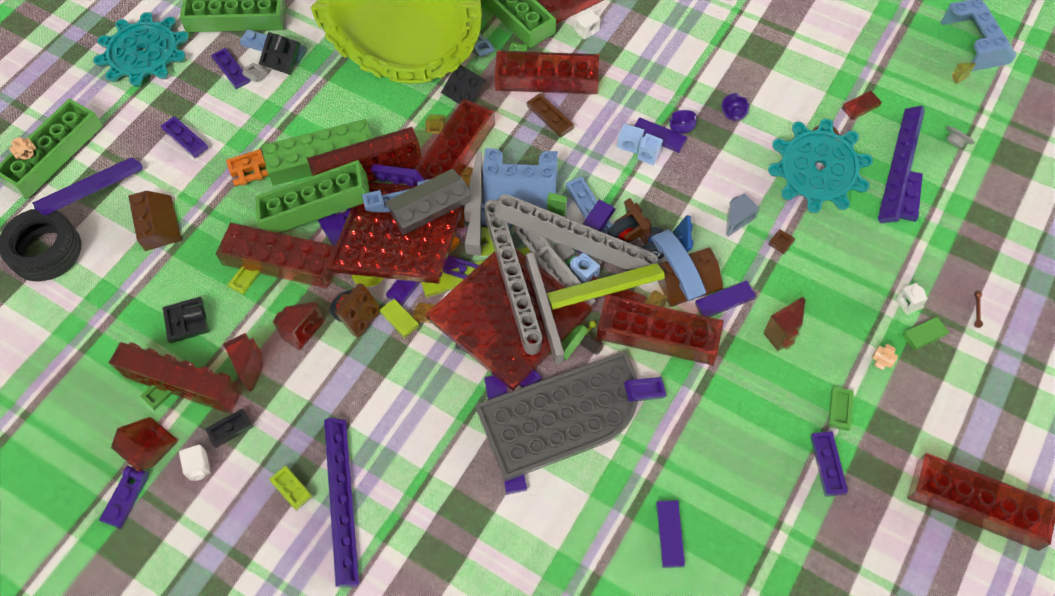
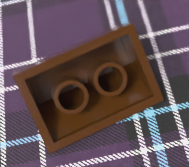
[128,190,182,251]
[658,247,724,307]

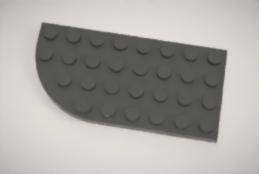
[475,351,638,482]

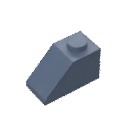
[726,193,759,237]

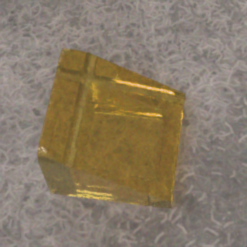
[952,63,976,84]
[425,114,445,134]
[643,290,667,315]
[413,303,437,324]

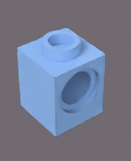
[617,124,644,154]
[637,133,663,166]
[570,253,600,283]

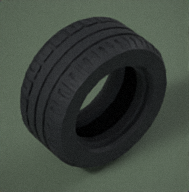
[0,209,82,282]

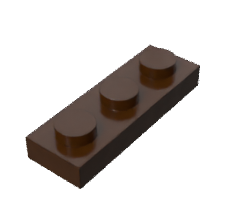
[527,93,574,138]

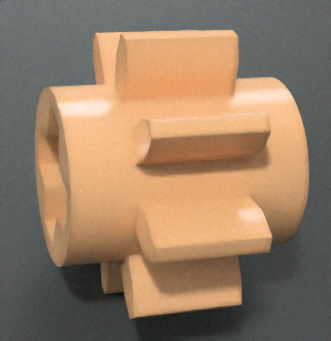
[9,137,36,160]
[872,344,898,370]

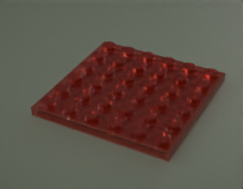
[327,182,465,284]
[425,242,592,391]

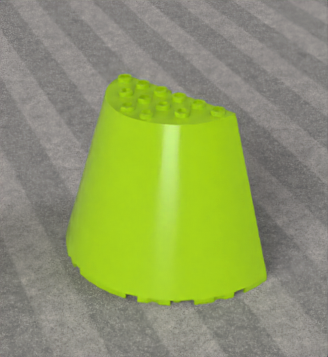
[310,0,482,84]

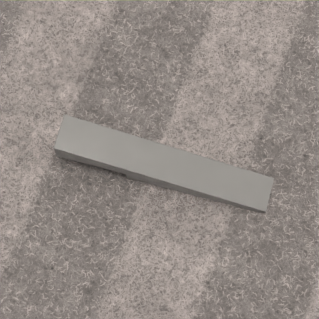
[464,151,483,256]
[513,226,597,314]

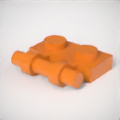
[226,149,269,187]

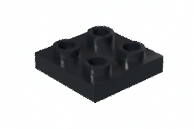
[258,32,300,75]
[441,64,487,110]
[162,296,209,344]

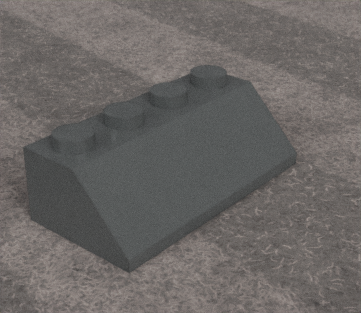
[385,169,472,235]

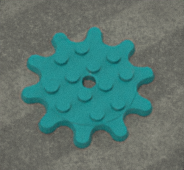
[93,12,188,87]
[768,118,873,213]

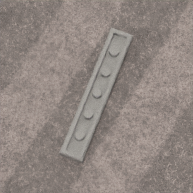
[526,252,564,365]

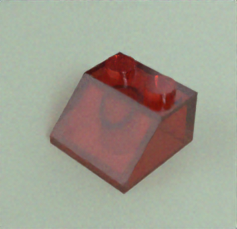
[763,297,805,351]
[273,302,325,351]
[223,333,264,392]
[111,417,178,472]

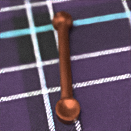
[974,291,983,328]

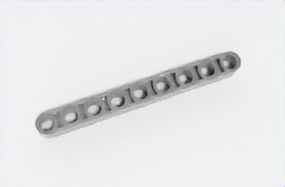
[494,194,658,271]
[485,200,542,355]

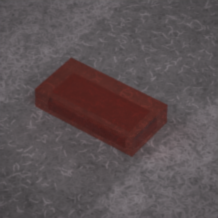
[841,91,882,120]

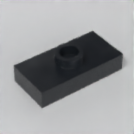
[205,408,253,448]

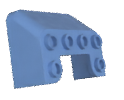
[941,0,1016,72]
[483,148,558,210]

